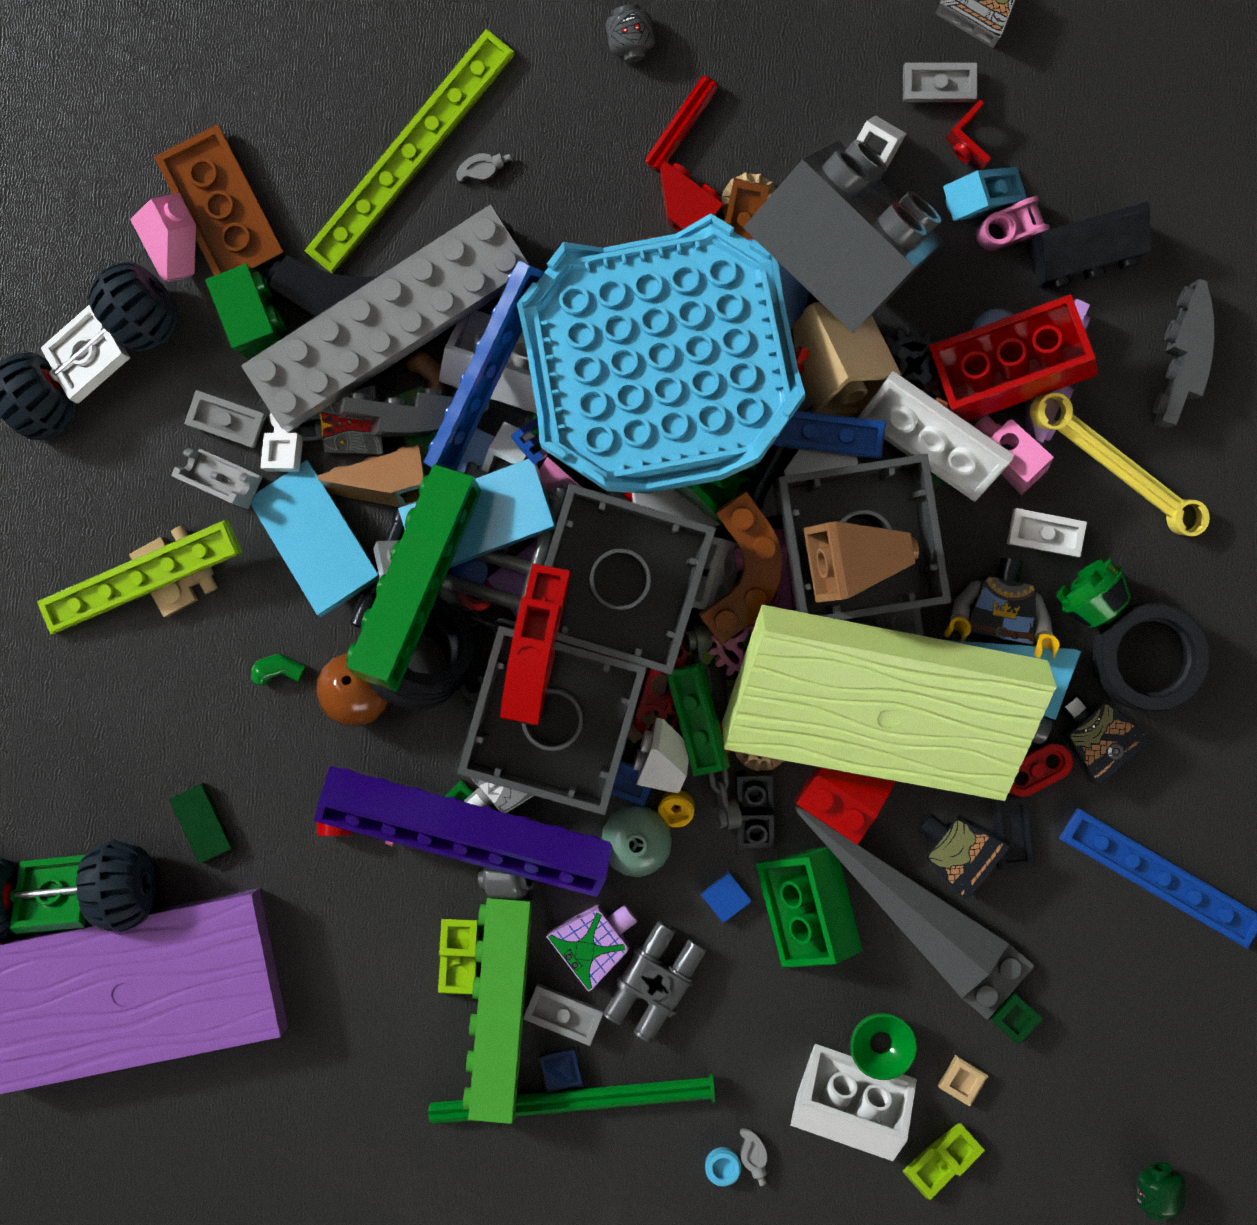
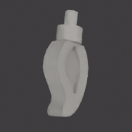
[456,153,512,183]
[740,1128,767,1186]

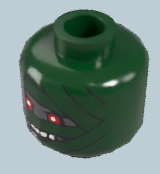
[1137,1162,1186,1221]

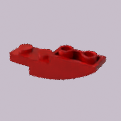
[500,563,571,726]

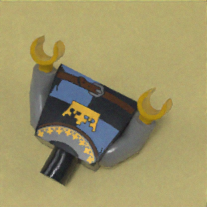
[944,558,1060,659]

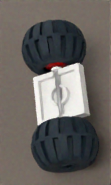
[0,261,179,440]

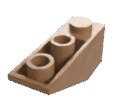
[318,445,432,507]

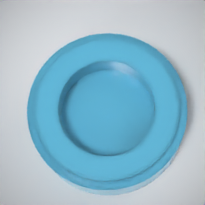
[705,1147,741,1186]

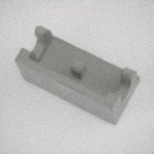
[171,448,262,509]

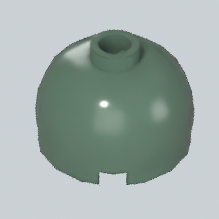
[601,804,672,877]

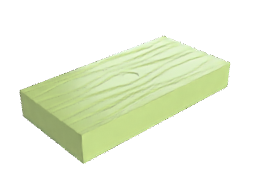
[722,605,1057,801]

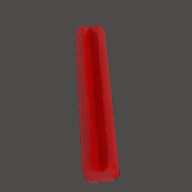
[645,75,718,172]

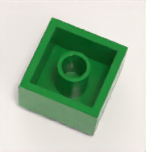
[205,263,288,358]

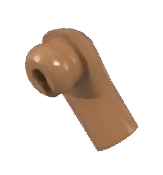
[407,351,446,396]

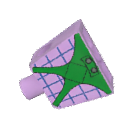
[547,904,638,992]

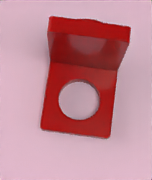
[945,99,991,170]

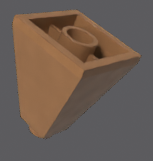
[803,521,919,603]

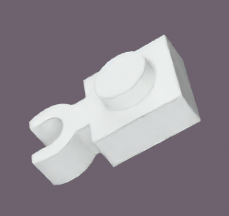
[260,413,303,472]

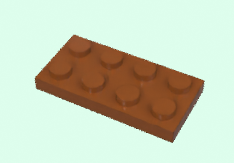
[154,124,286,276]

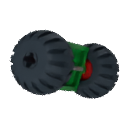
[0,840,157,941]

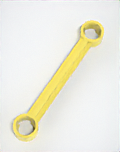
[1030,393,1210,536]

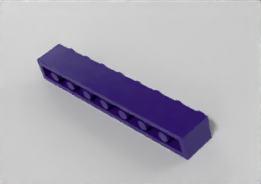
[314,766,612,897]

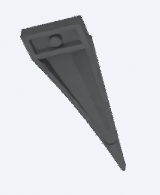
[795,807,1034,1020]

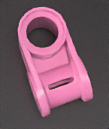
[976,196,1051,252]

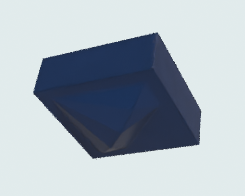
[539,1046,583,1092]

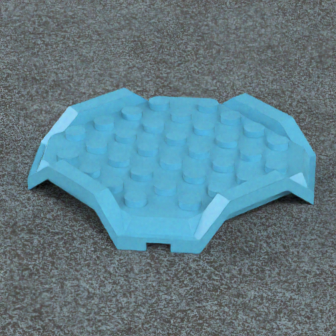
[517,214,805,494]

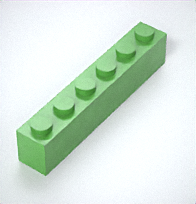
[463,897,533,1124]

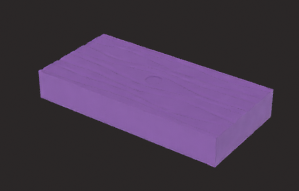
[0,888,288,1094]

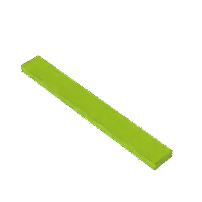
[304,29,515,274]

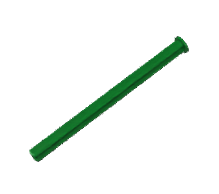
[428,1073,715,1124]

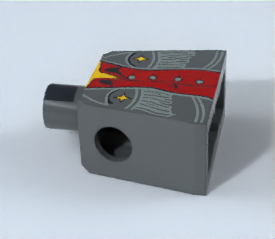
[300,385,387,457]

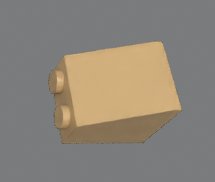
[792,302,901,417]

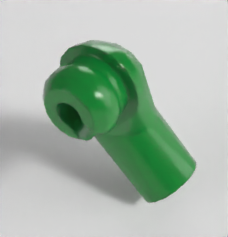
[251,654,306,686]

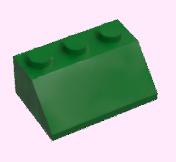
[755,847,863,968]

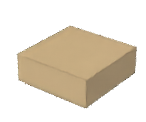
[938,1055,988,1106]

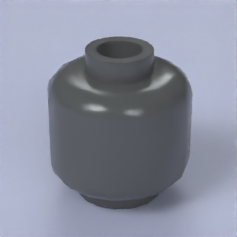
[478,867,534,900]

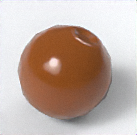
[316,653,388,726]

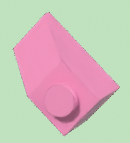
[130,193,196,283]

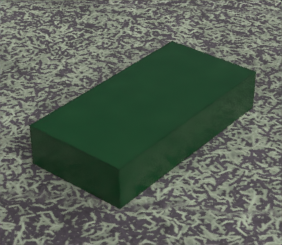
[169,783,234,864]

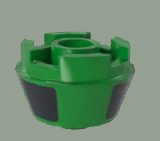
[1056,558,1131,628]

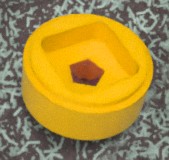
[658,790,695,827]

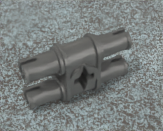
[603,920,707,1043]

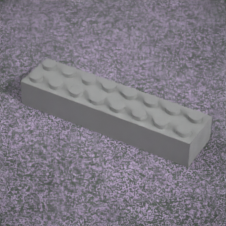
[241,204,529,432]

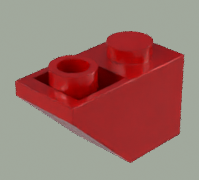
[660,161,723,232]

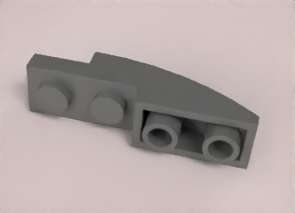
[1153,279,1215,429]
[336,388,489,438]

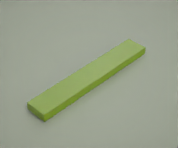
[37,520,243,635]

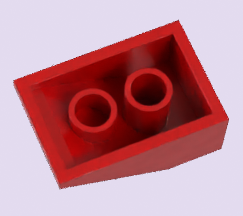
[793,766,896,845]

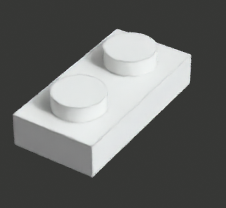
[1007,508,1087,558]

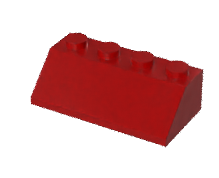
[929,294,1098,422]

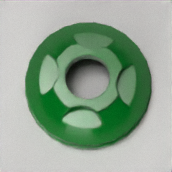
[850,1013,917,1080]

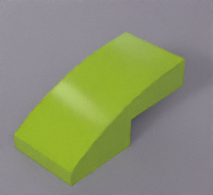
[438,919,478,995]
[902,1123,985,1200]

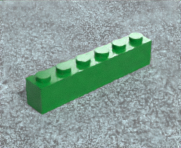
[346,464,482,692]

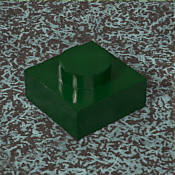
[990,992,1043,1045]

